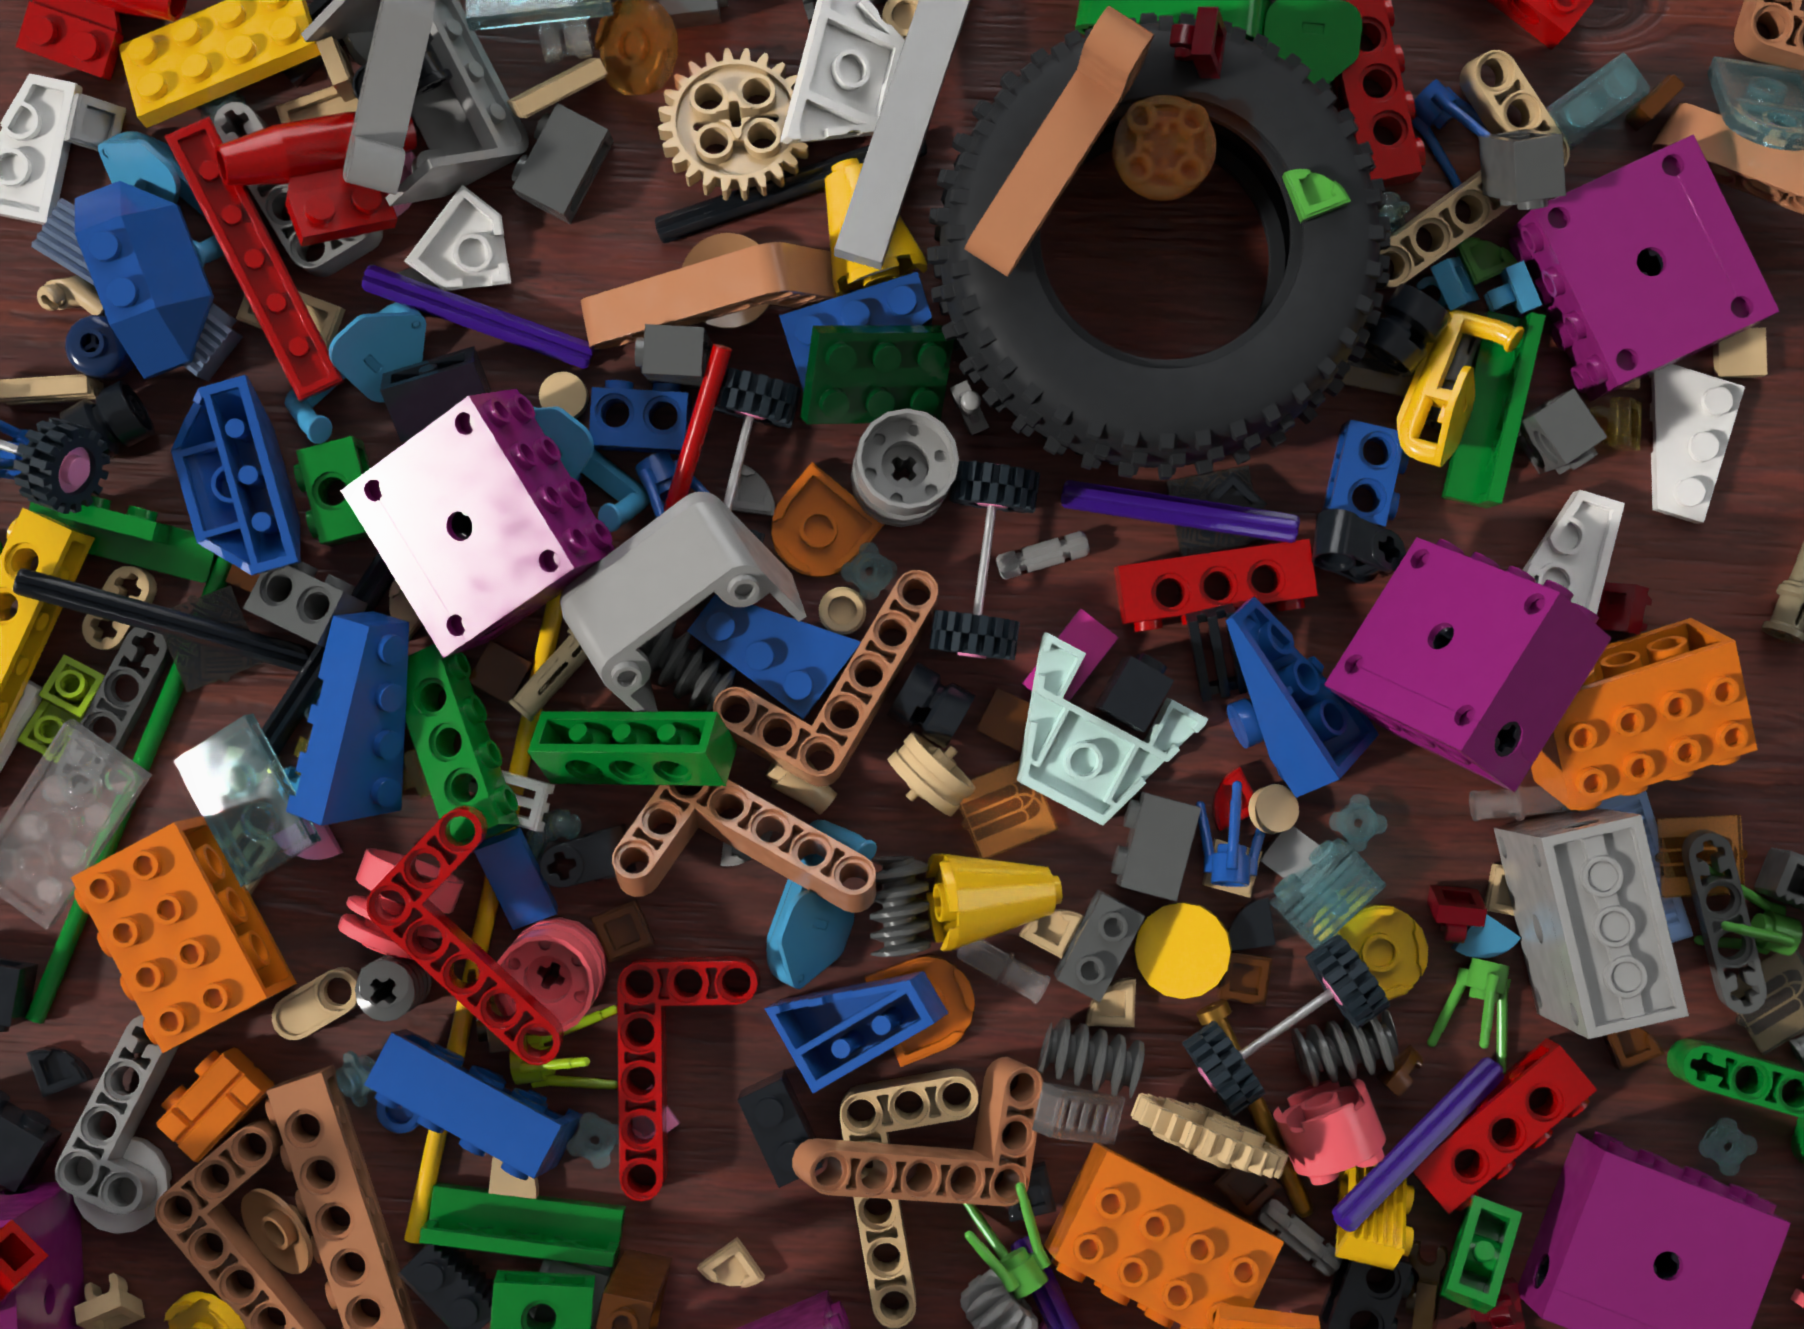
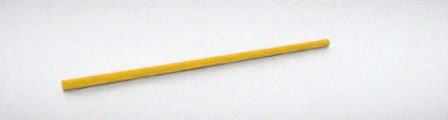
[404,594,563,1244]

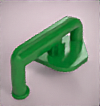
[1263,0,1362,84]

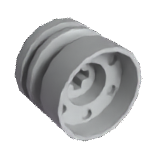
[850,408,959,527]

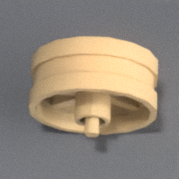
[887,731,976,817]

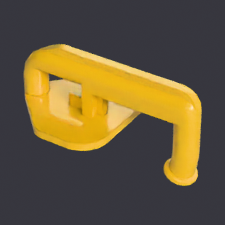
[1397,309,1525,467]

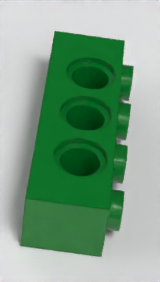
[405,644,520,843]
[528,711,737,786]

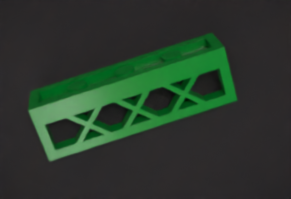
[1441,311,1546,509]
[419,1182,626,1268]

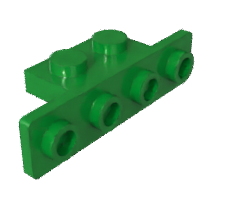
[29,495,217,583]

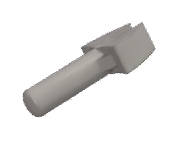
[950,380,989,435]

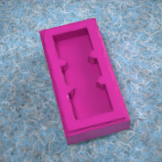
[1022,608,1119,702]

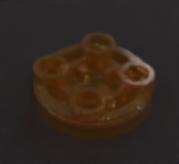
[1112,95,1216,201]

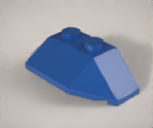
[74,181,214,380]
[171,375,301,576]

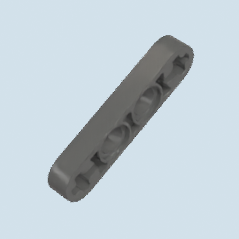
[57,627,174,795]
[1682,829,1767,1014]

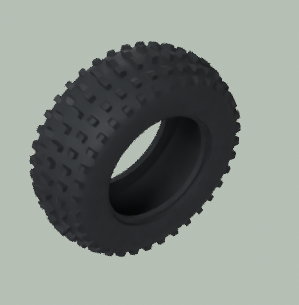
[927,13,1390,480]

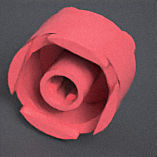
[1273,1078,1386,1185]

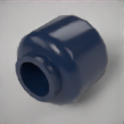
[65,315,135,381]

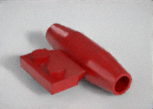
[16,0,187,81]
[215,111,417,247]

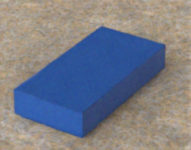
[474,827,558,930]

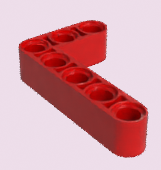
[366,805,564,1066]
[617,956,761,1202]

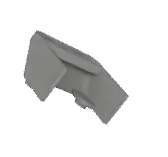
[301,0,529,206]
[560,492,807,712]

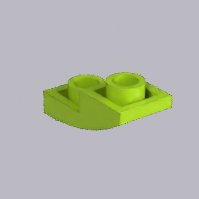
[17,654,105,763]

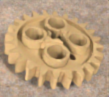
[658,48,808,201]
[1130,1093,1289,1179]

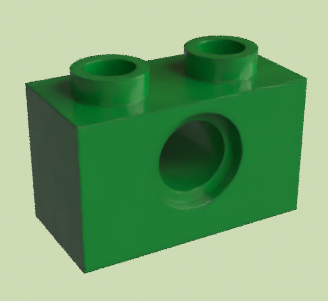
[294,436,370,547]
[1438,1195,1522,1314]
[490,1270,595,1329]

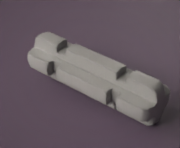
[996,531,1090,579]
[1258,1199,1343,1277]

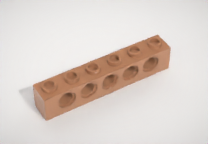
[265,1065,420,1329]

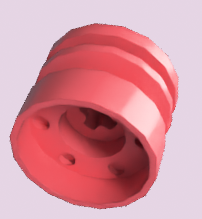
[338,848,464,959]
[493,917,608,1036]

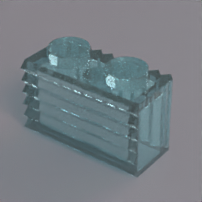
[1546,53,1650,151]
[1270,838,1387,950]

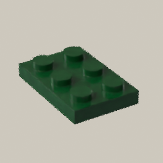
[800,325,954,424]

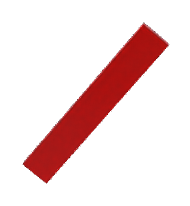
[164,116,344,402]

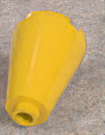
[825,158,927,297]
[926,853,1062,951]

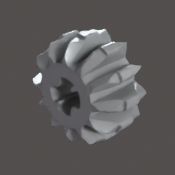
[960,1269,1038,1329]

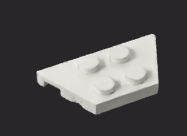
[780,0,905,144]

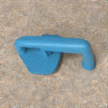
[98,131,224,267]
[284,302,426,444]
[533,406,650,532]
[766,820,877,989]

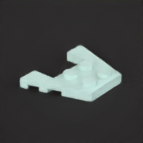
[1017,632,1208,826]

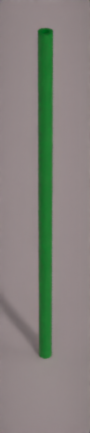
[25,556,232,1024]

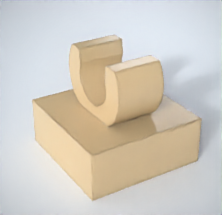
[74,1273,145,1329]

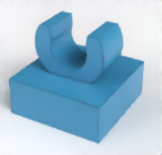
[1416,256,1479,311]
[1483,260,1542,318]

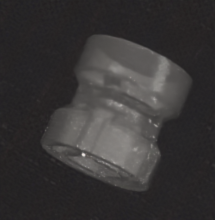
[537,8,594,64]

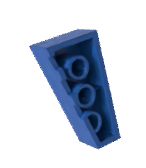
[286,611,409,826]
[364,1029,584,1180]

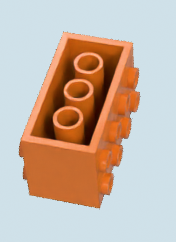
[1531,618,1758,811]
[71,815,297,1053]
[1044,1141,1284,1329]

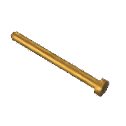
[1196,1000,1313,1218]

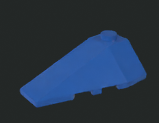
[1226,597,1379,798]

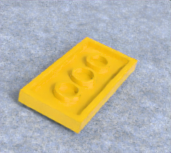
[118,0,321,128]

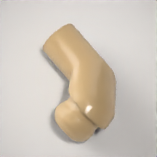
[37,276,106,316]

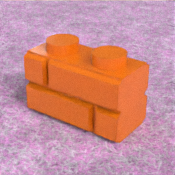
[156,1047,275,1163]

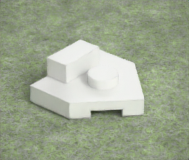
[404,184,511,291]

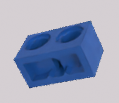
[589,380,692,455]
[1322,419,1409,528]

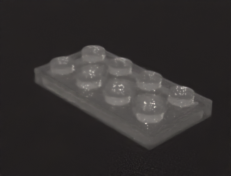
[0,719,152,929]

